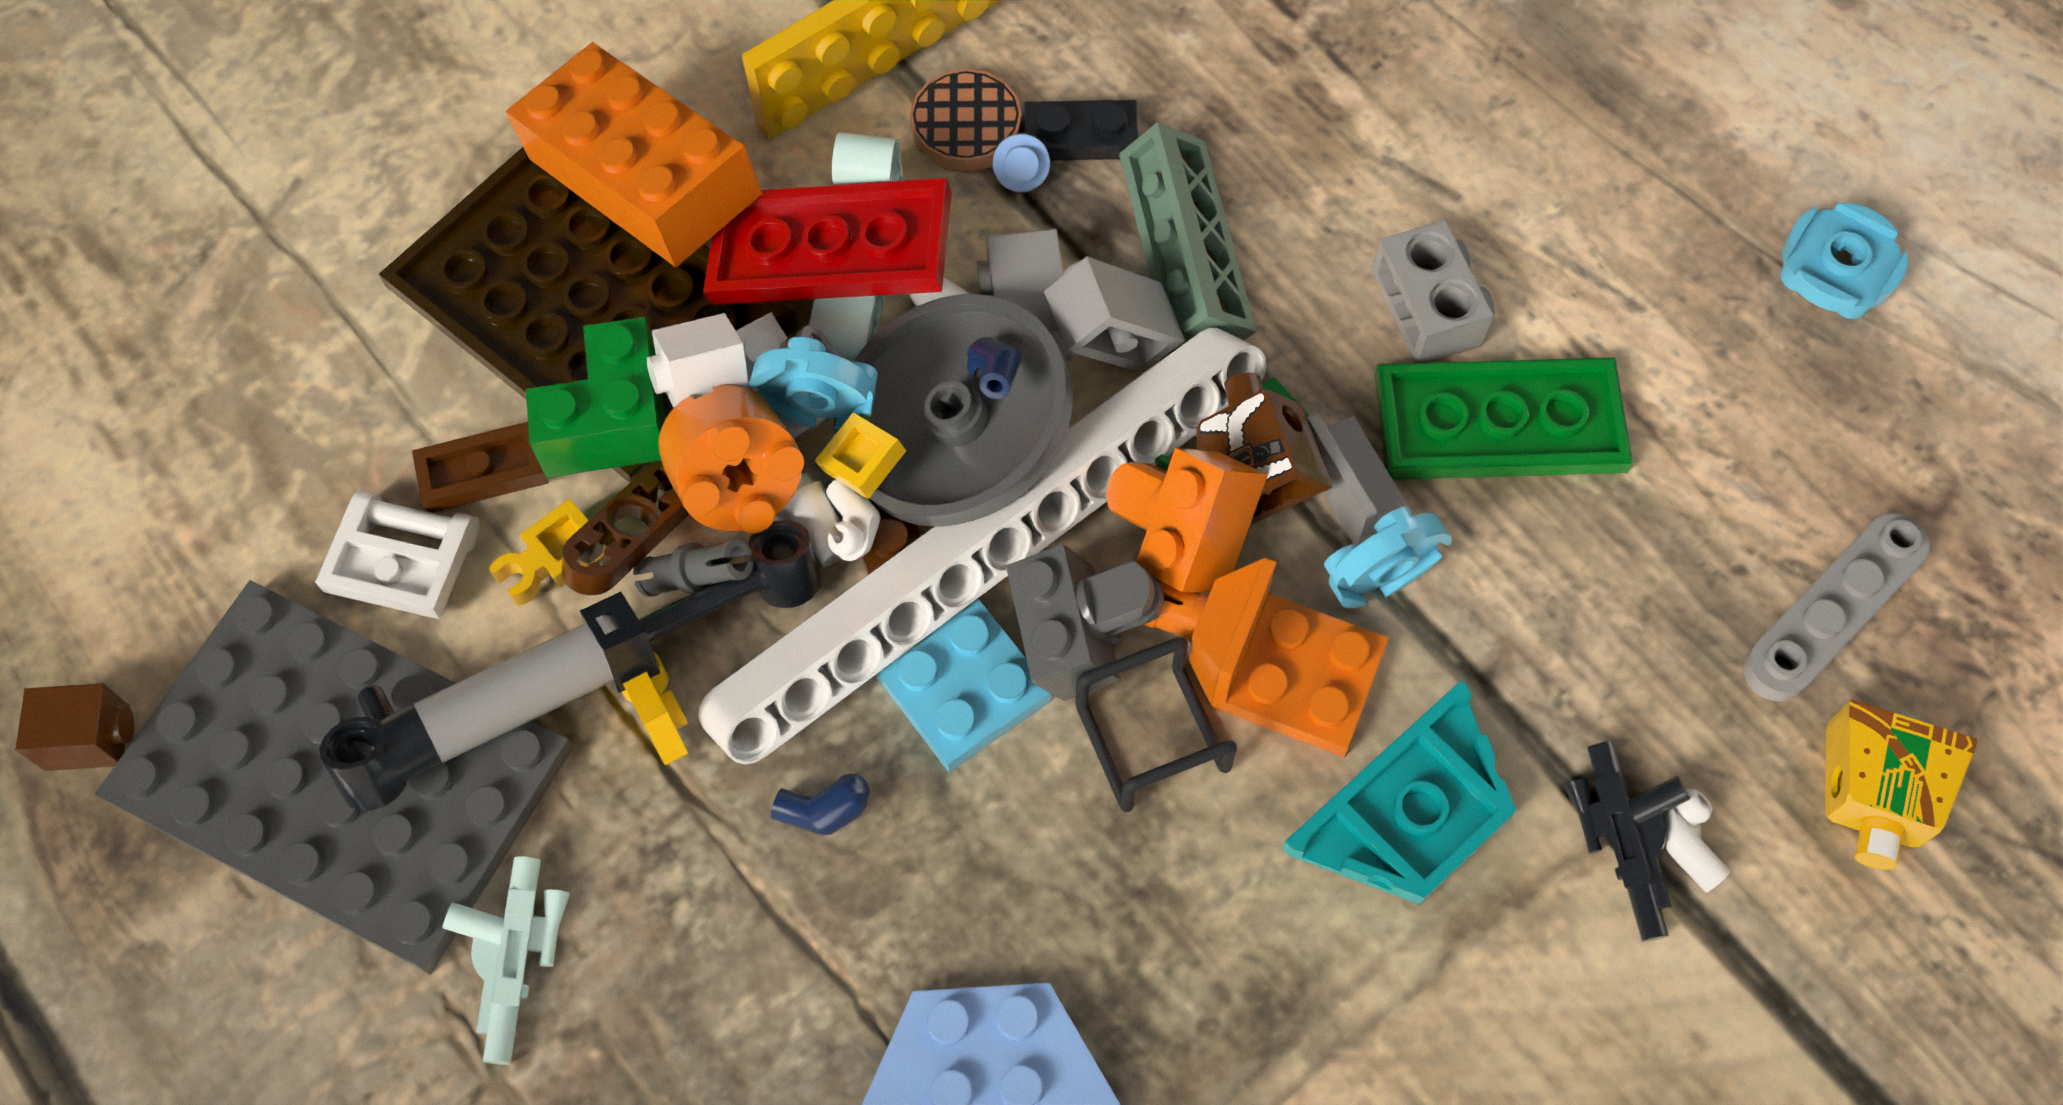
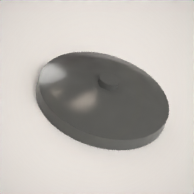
[834,294,1073,526]

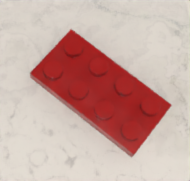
[703,178,952,305]

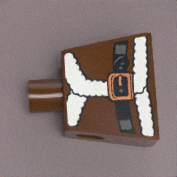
[1196,372,1333,525]

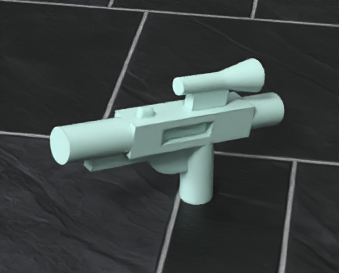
[443,856,570,1065]

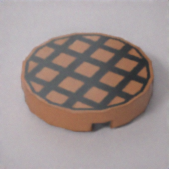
[910,69,1022,172]

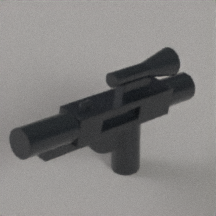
[1563,741,1691,942]

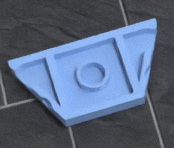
[862,983,1120,1105]

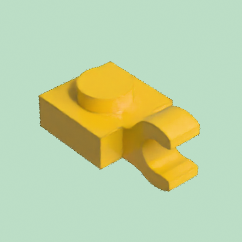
[622,652,688,765]

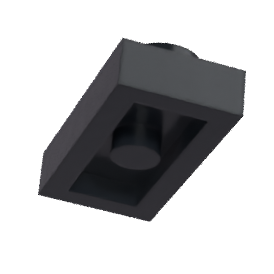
[1025,100,1138,161]

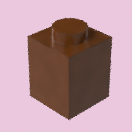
[15,683,135,771]

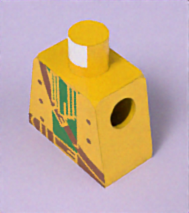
[1825,699,1977,870]

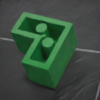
[525,317,665,478]

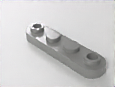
[1743,514,1930,702]

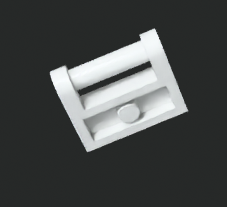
[315,490,480,620]

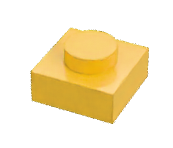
[815,412,906,500]

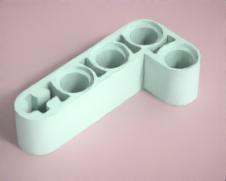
[809,132,903,361]

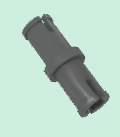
[633,538,753,597]

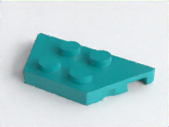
[1282,680,1517,905]

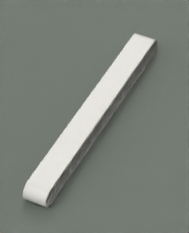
[698,328,1266,764]

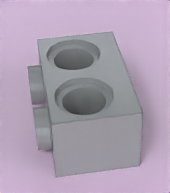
[1372,220,1495,363]

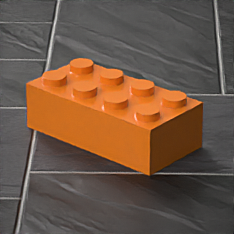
[505,42,762,267]

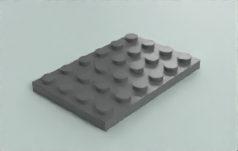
[95,580,574,975]

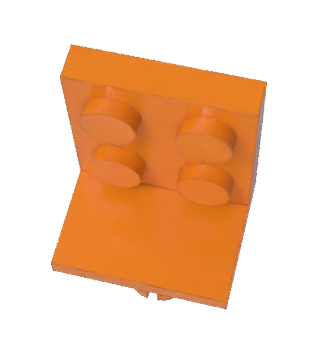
[1144,558,1389,757]

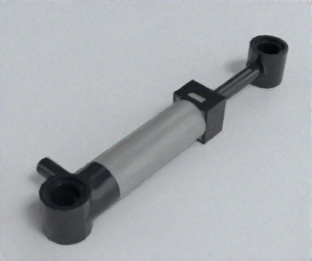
[319,520,821,810]

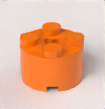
[658,384,804,534]

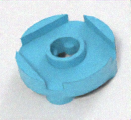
[1780,203,1908,319]
[749,337,878,429]
[1324,507,1452,608]

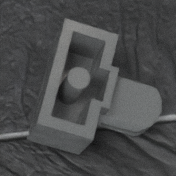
[1006,544,1164,701]

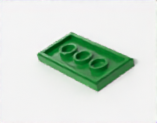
[1374,357,1633,480]

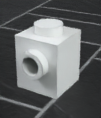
[647,313,749,407]

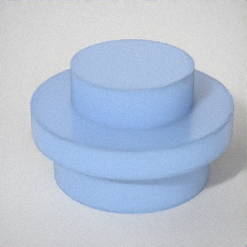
[993,134,1050,192]

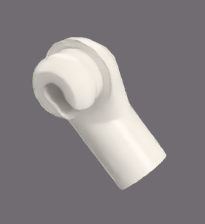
[826,480,881,561]
[1663,789,1731,892]

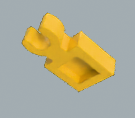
[489,498,607,606]

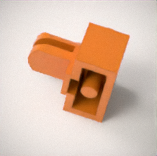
[1106,448,1268,592]

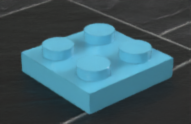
[875,598,1052,773]

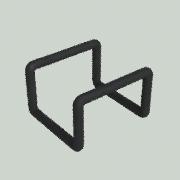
[1075,637,1237,812]

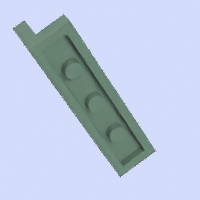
[1119,122,1257,349]

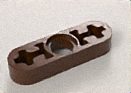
[561,460,689,595]

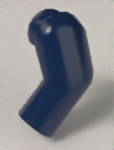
[967,337,1021,399]
[771,773,870,835]

